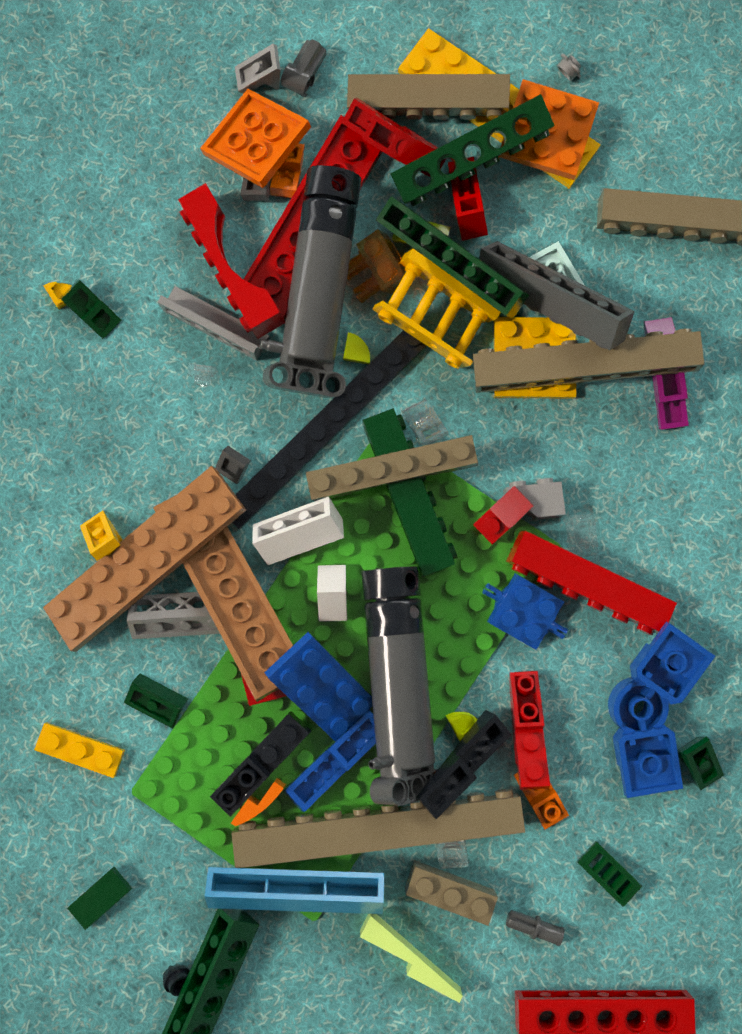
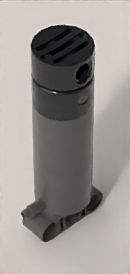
[259,165,362,398]
[362,566,438,806]

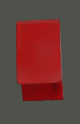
[473,485,534,545]

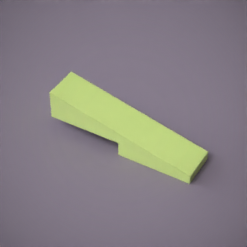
[360,914,463,1003]

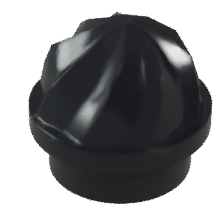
[163,963,190,996]

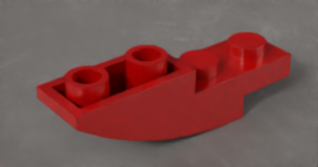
[341,97,447,177]
[509,671,550,790]

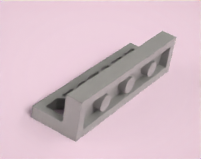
[158,286,270,361]
[127,592,220,639]

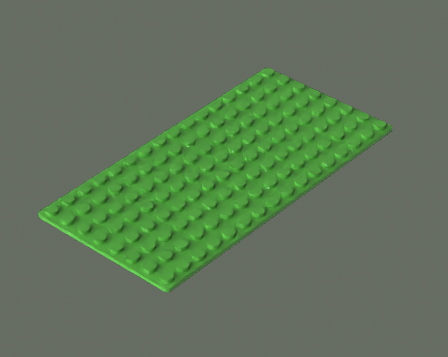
[132,443,561,921]

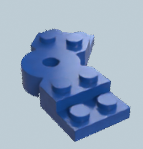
[608,622,715,798]

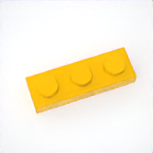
[34,722,125,778]

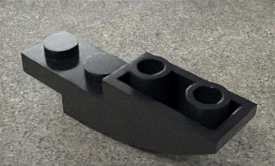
[210,711,311,817]

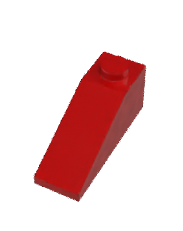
[448,156,488,241]

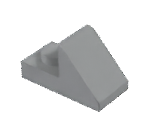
[235,43,281,94]

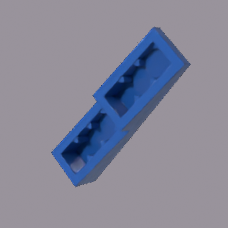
[283,710,376,812]

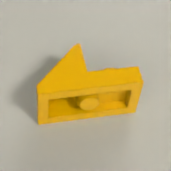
[80,510,123,561]

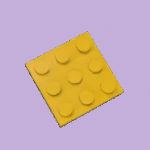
[494,317,576,399]

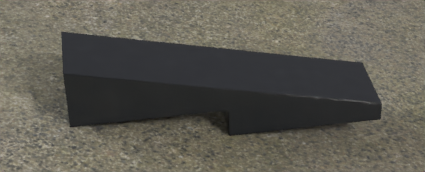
[416,710,512,819]

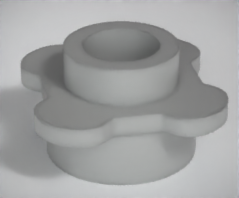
[557,54,581,81]

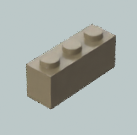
[405,860,498,926]

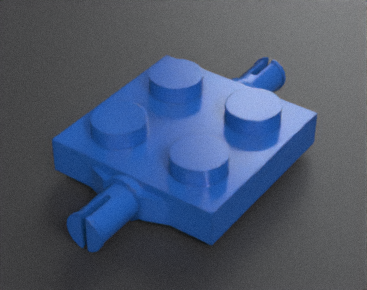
[482,573,568,650]

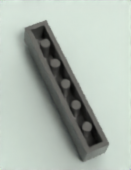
[479,241,635,350]

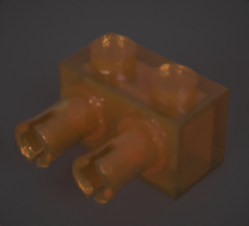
[347,229,406,303]

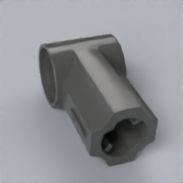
[281,39,326,97]

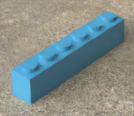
[205,867,384,914]

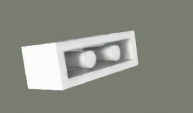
[252,496,344,565]

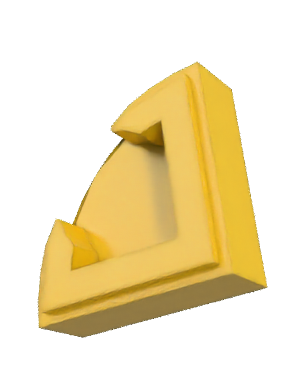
[43,282,72,309]

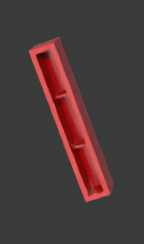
[506,531,677,636]

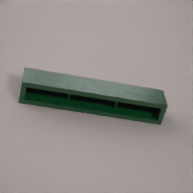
[362,408,458,578]

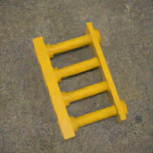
[372,249,501,369]

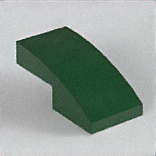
[60,279,122,339]
[67,867,132,930]

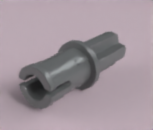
[506,910,565,946]

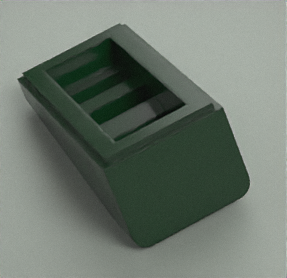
[577,841,642,907]

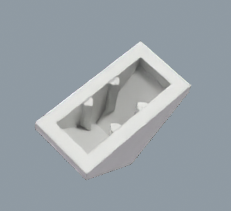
[317,565,347,621]

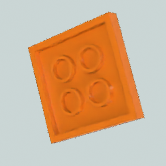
[498,79,599,180]
[200,89,311,188]

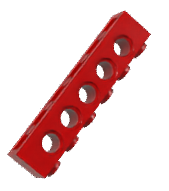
[515,990,696,1034]

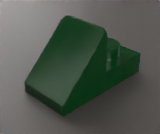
[677,736,724,790]

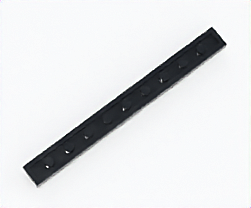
[232,330,427,530]

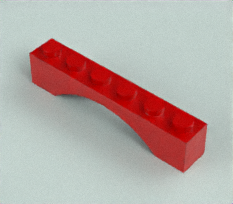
[178,183,285,339]

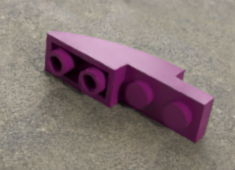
[643,317,689,430]

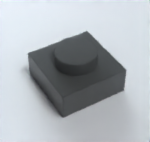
[240,177,272,201]
[215,446,251,484]

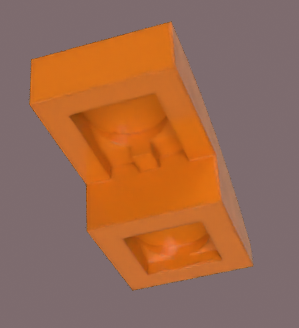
[270,143,305,198]
[231,778,286,826]

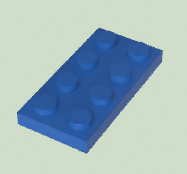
[264,632,373,742]

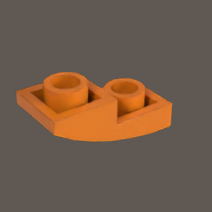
[514,772,569,830]

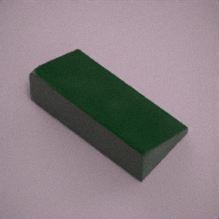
[124,673,188,729]

